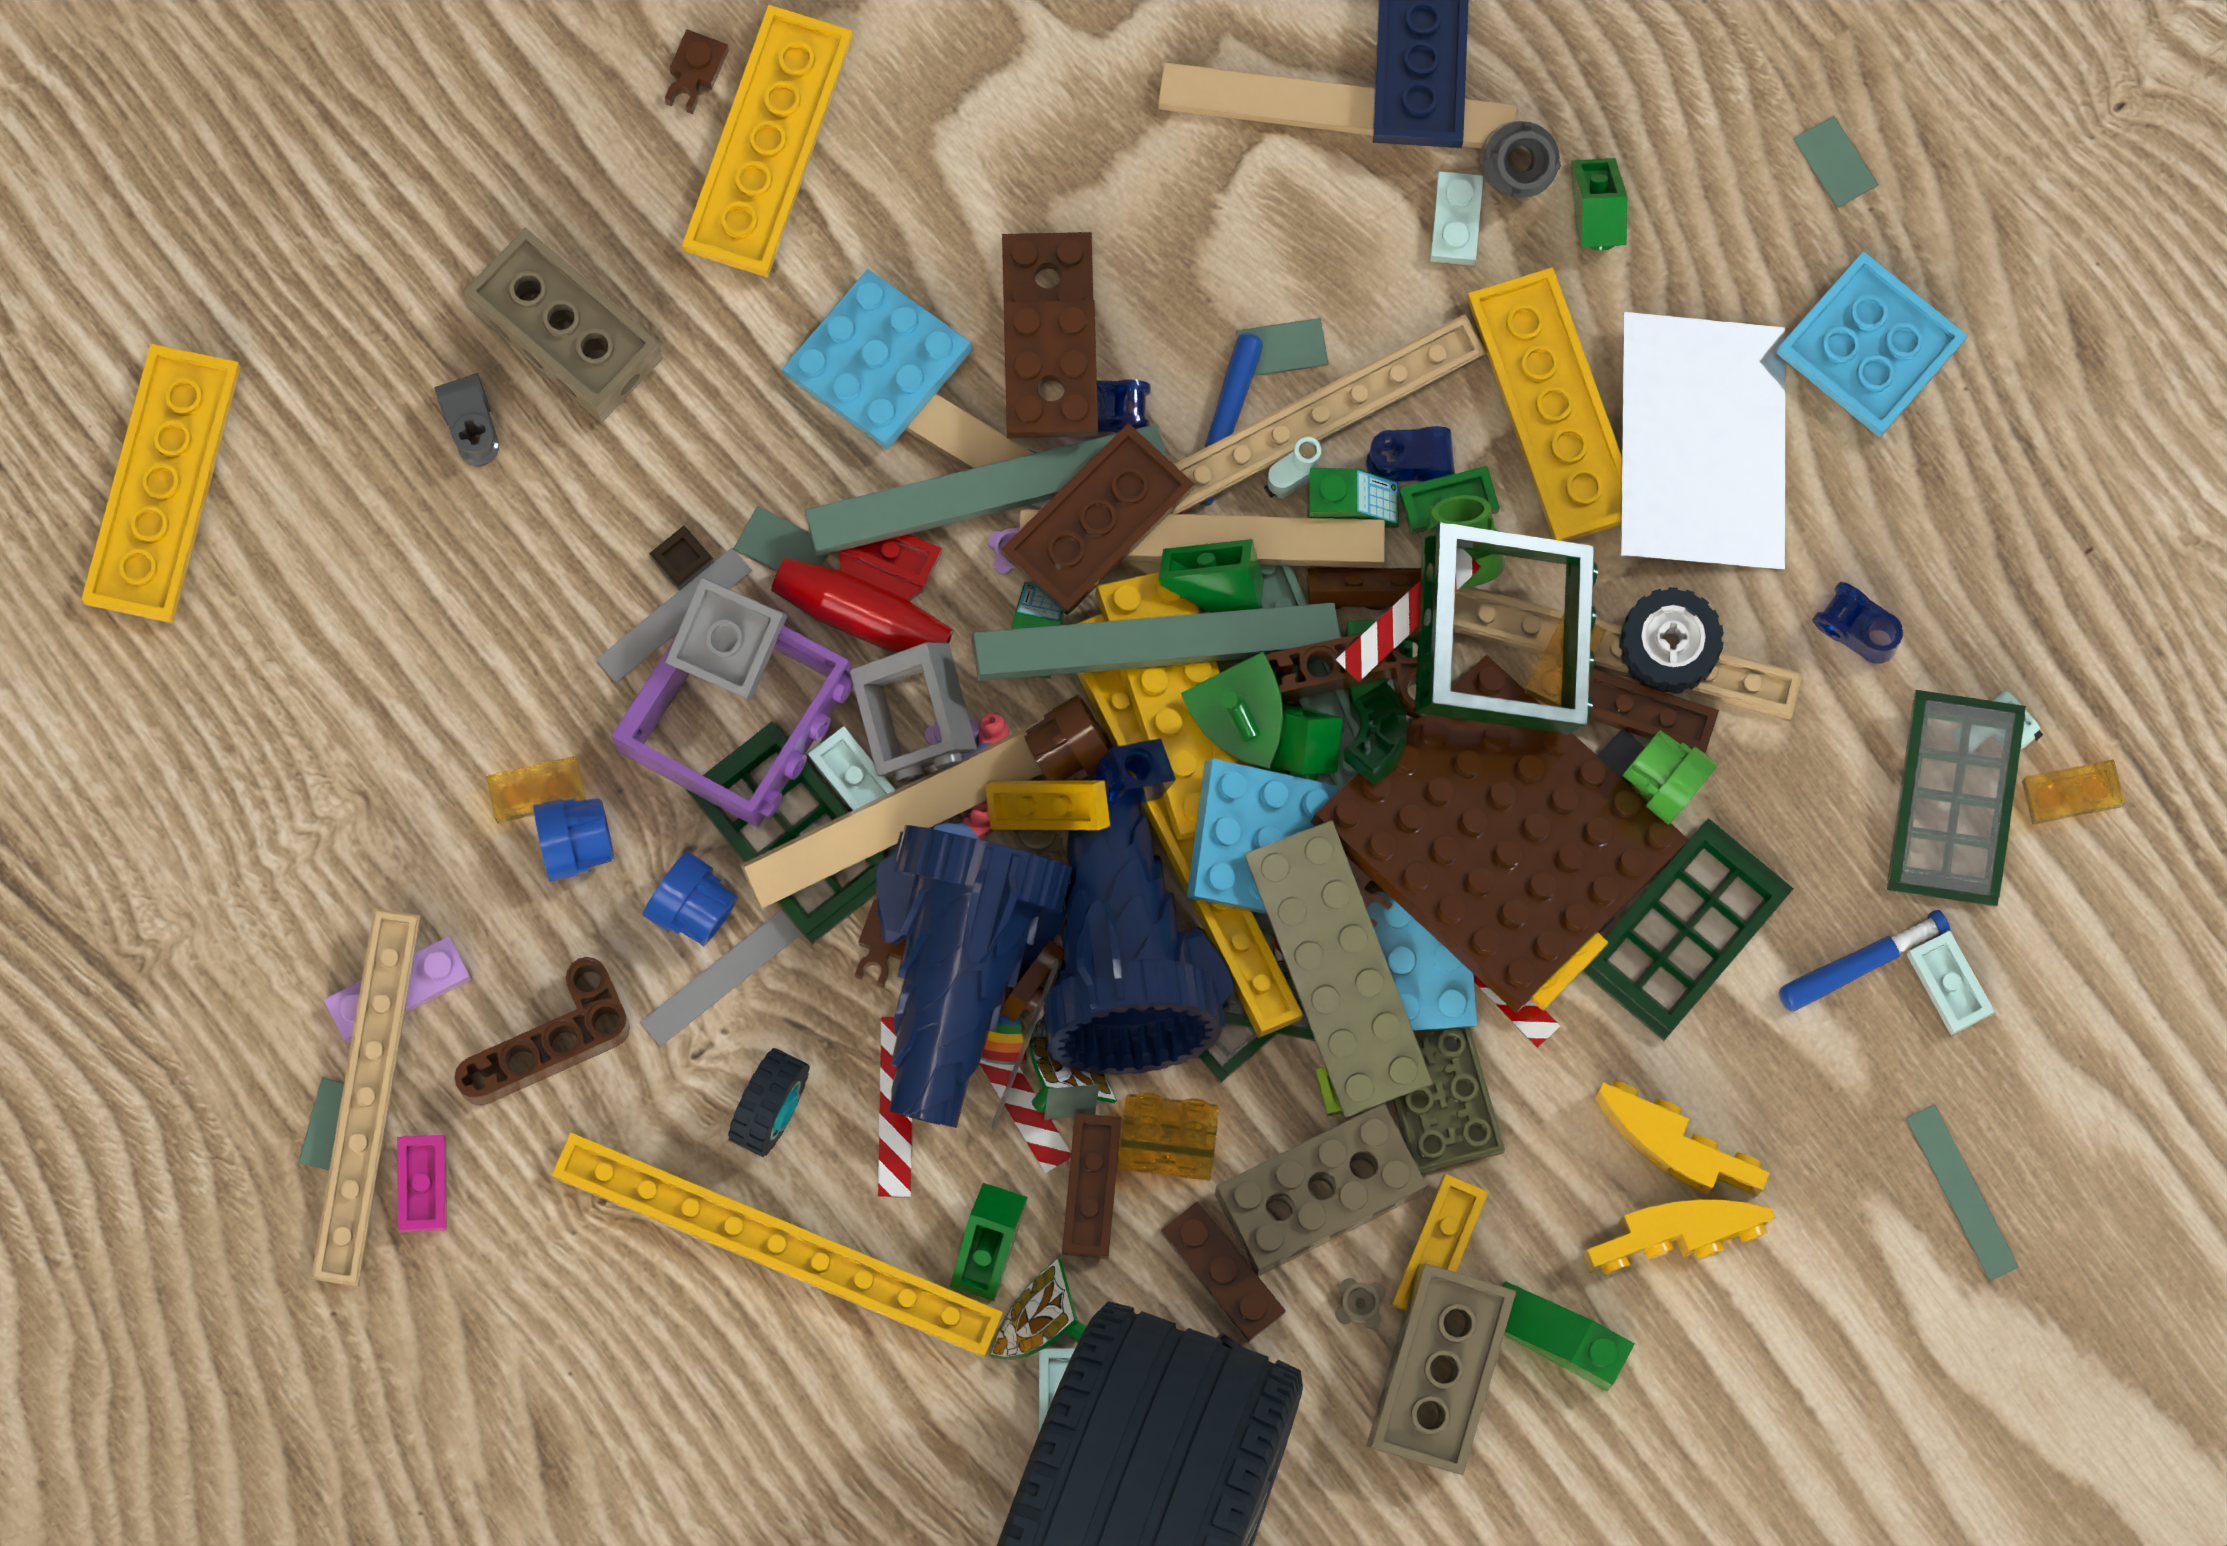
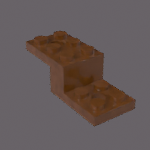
[1002,232,1098,438]

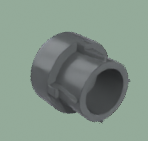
[1480,121,1561,198]

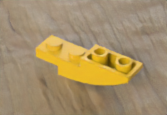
[1595,1081,1770,1196]
[1583,1199,1776,1276]

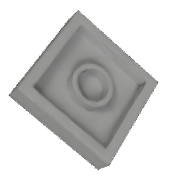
[665,577,788,700]

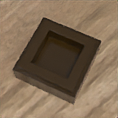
[649,525,714,591]

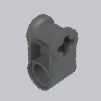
[434,373,499,466]

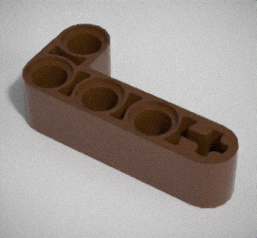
[1266,626,1428,718]
[454,957,630,1106]

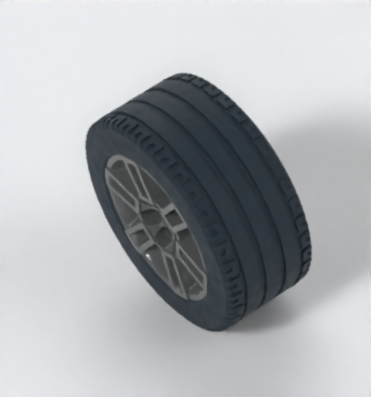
[997,1301,1303,1546]

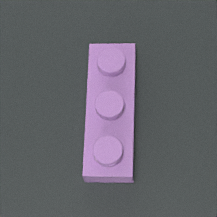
[324,936,472,1044]

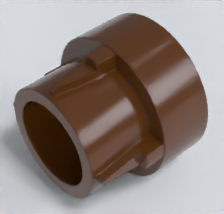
[1024,694,1117,781]

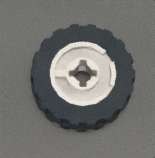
[1619,587,1724,694]

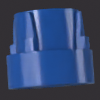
[533,798,614,882]
[643,851,738,947]

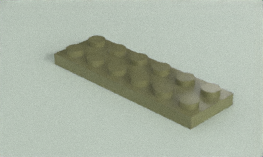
[1244,820,1433,1118]

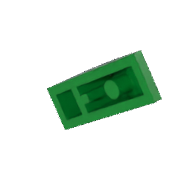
[1502,1281,1635,1391]

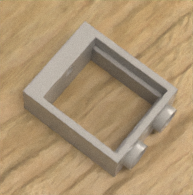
[850,642,977,782]

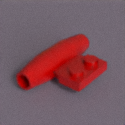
[771,534,953,653]

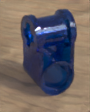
[1097,379,1151,433]
[1366,426,1455,482]
[1812,582,1903,664]

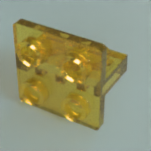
[1117,1093,1219,1181]

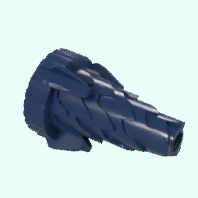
[1043,771,1234,1075]
[876,825,1073,1128]

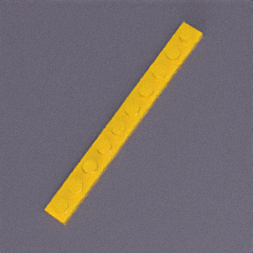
[1076,614,1303,1038]
[552,1132,1003,1358]

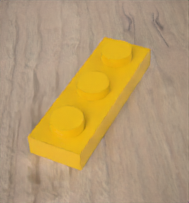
[985,780,1110,830]
[1390,1174,1489,1311]

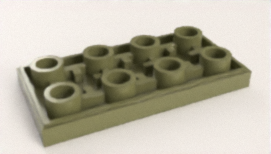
[1392,1027,1505,1175]

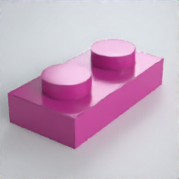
[397,1135,447,1233]

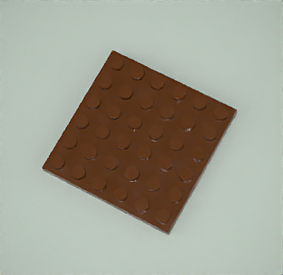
[1310,655,1689,1013]

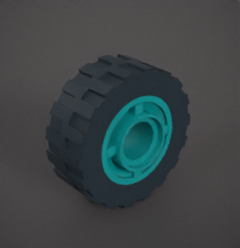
[728,1048,810,1157]

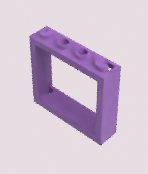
[611,626,854,828]

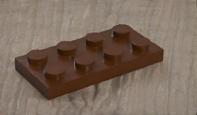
[1001,423,1195,616]

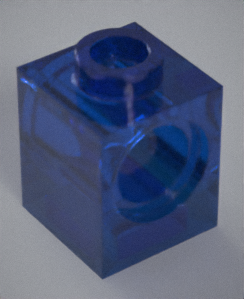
[1096,738,1176,808]

